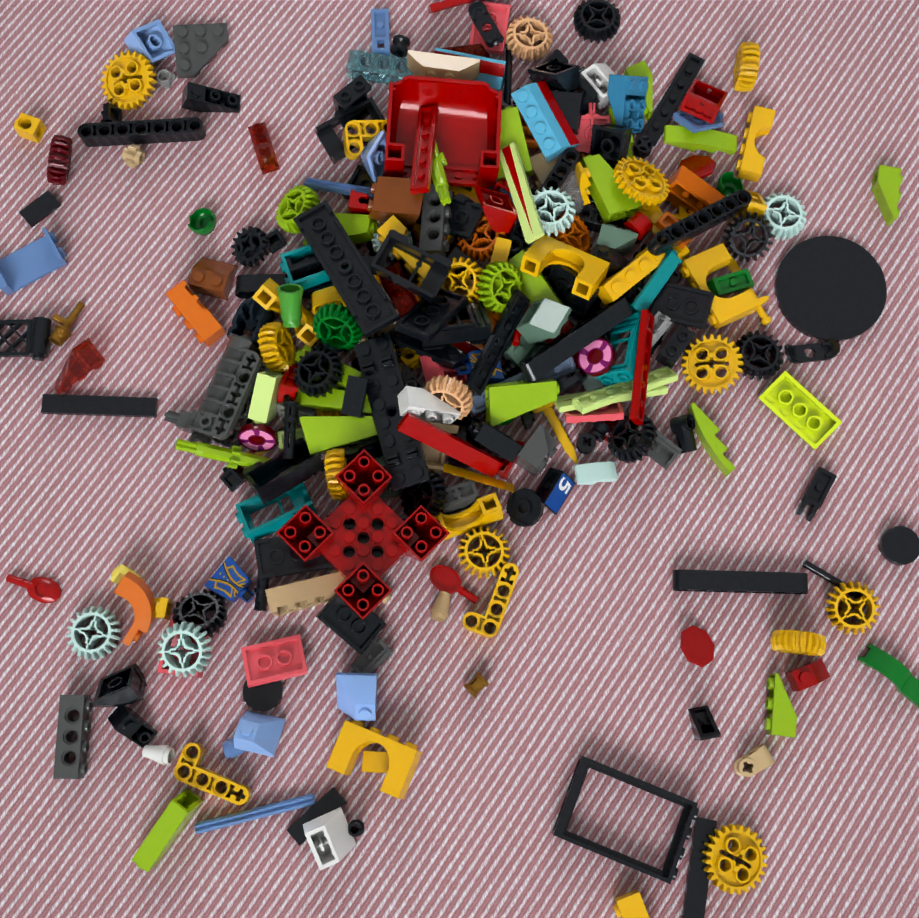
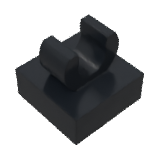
[101,102,122,122]

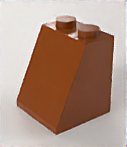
[366,176,424,229]

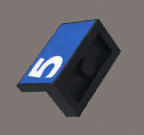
[536,467,575,515]

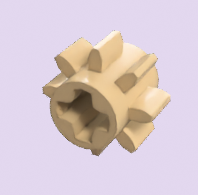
[122,144,145,168]

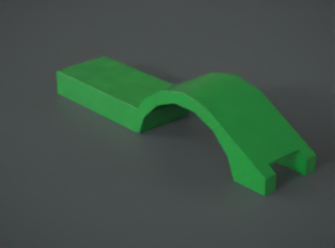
[707,268,754,297]
[858,644,919,708]

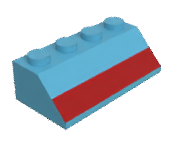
[434,47,506,92]
[511,81,580,163]

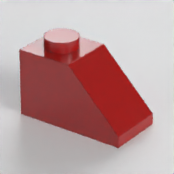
[785,658,830,692]

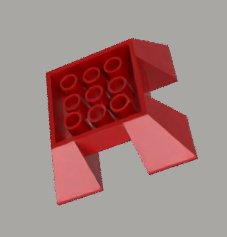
[276,449,450,620]

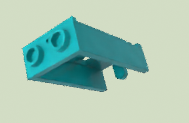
[629,244,682,314]
[279,245,349,290]
[595,312,641,386]
[235,483,317,544]

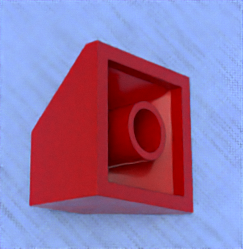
[474,185,518,233]

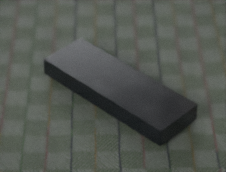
[287,787,347,846]

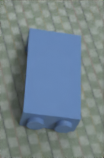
[0,227,67,295]

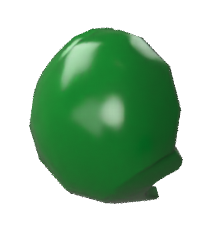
[716,172,744,196]
[187,208,217,236]

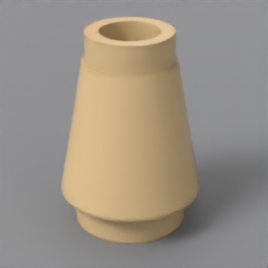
[430,591,451,622]

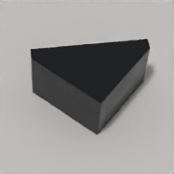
[688,705,721,741]

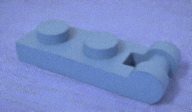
[371,9,390,57]

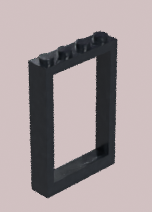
[552,755,699,884]

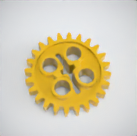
[100,50,157,111]
[613,156,670,206]
[681,334,744,396]
[702,823,768,895]

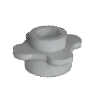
[155,69,176,89]

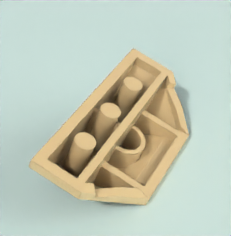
[407,50,480,81]

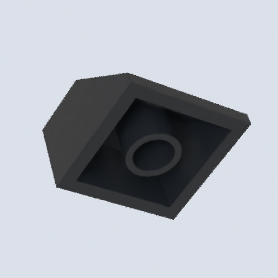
[528,60,580,92]

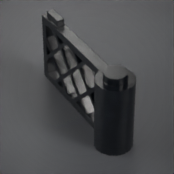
[0,317,52,361]

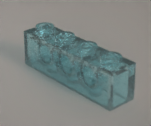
[346,50,413,85]

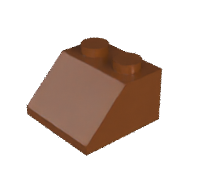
[187,257,238,300]

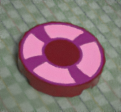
[577,338,616,377]
[238,424,277,452]

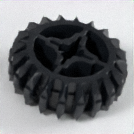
[573,0,621,44]
[722,211,774,262]
[734,330,784,381]
[293,346,345,398]
[607,412,658,464]
[399,470,449,517]
[172,589,228,639]

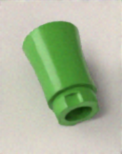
[276,284,304,328]

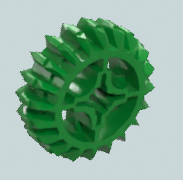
[312,302,363,351]

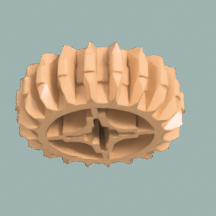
[505,15,553,63]
[423,374,474,421]

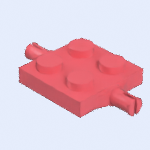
[574,102,610,155]

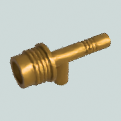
[49,301,85,346]

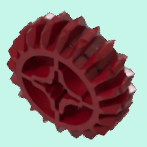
[47,135,73,185]

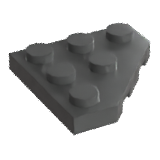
[173,23,228,79]

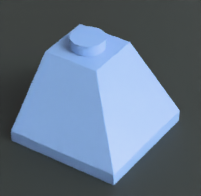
[124,19,175,64]
[361,131,386,182]
[336,672,377,721]
[233,710,286,757]

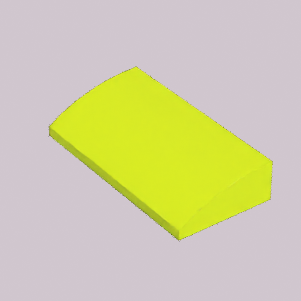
[758,371,842,450]

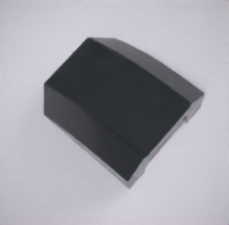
[590,123,632,170]
[92,663,147,707]

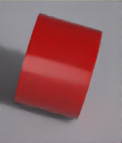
[624,211,652,240]

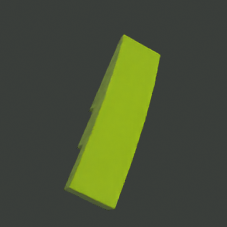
[663,125,737,155]
[295,389,372,416]
[687,402,736,477]

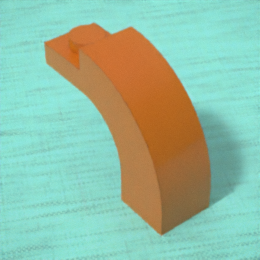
[114,571,156,646]

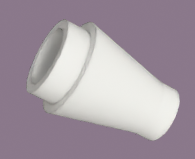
[142,745,175,766]

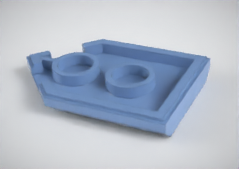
[673,111,724,133]

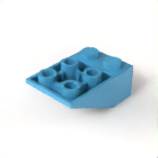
[607,74,648,133]

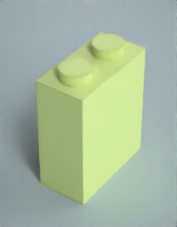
[248,370,284,424]

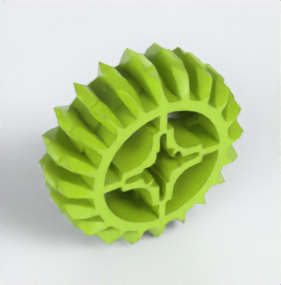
[275,185,320,235]
[476,261,523,313]

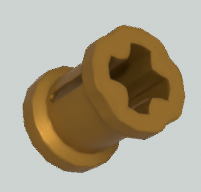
[463,672,490,699]

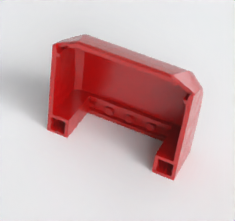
[384,75,502,188]

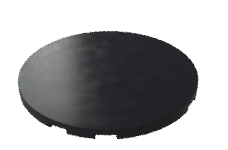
[774,236,887,342]

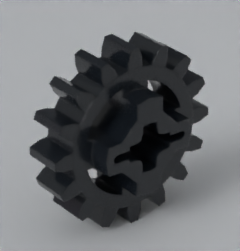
[231,226,270,267]

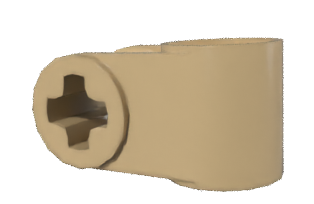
[733,744,775,777]

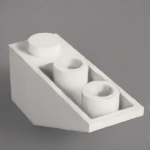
[397,386,461,424]

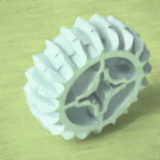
[532,186,576,237]
[758,191,807,241]
[66,606,122,660]
[156,621,213,678]

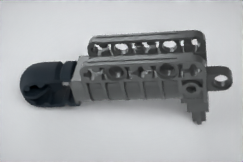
[164,297,274,449]

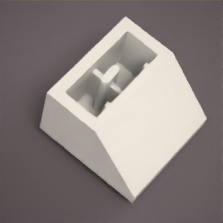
[580,63,616,110]
[303,807,356,871]

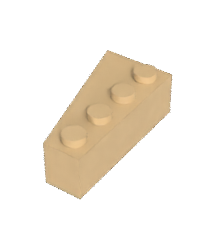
[265,569,345,617]

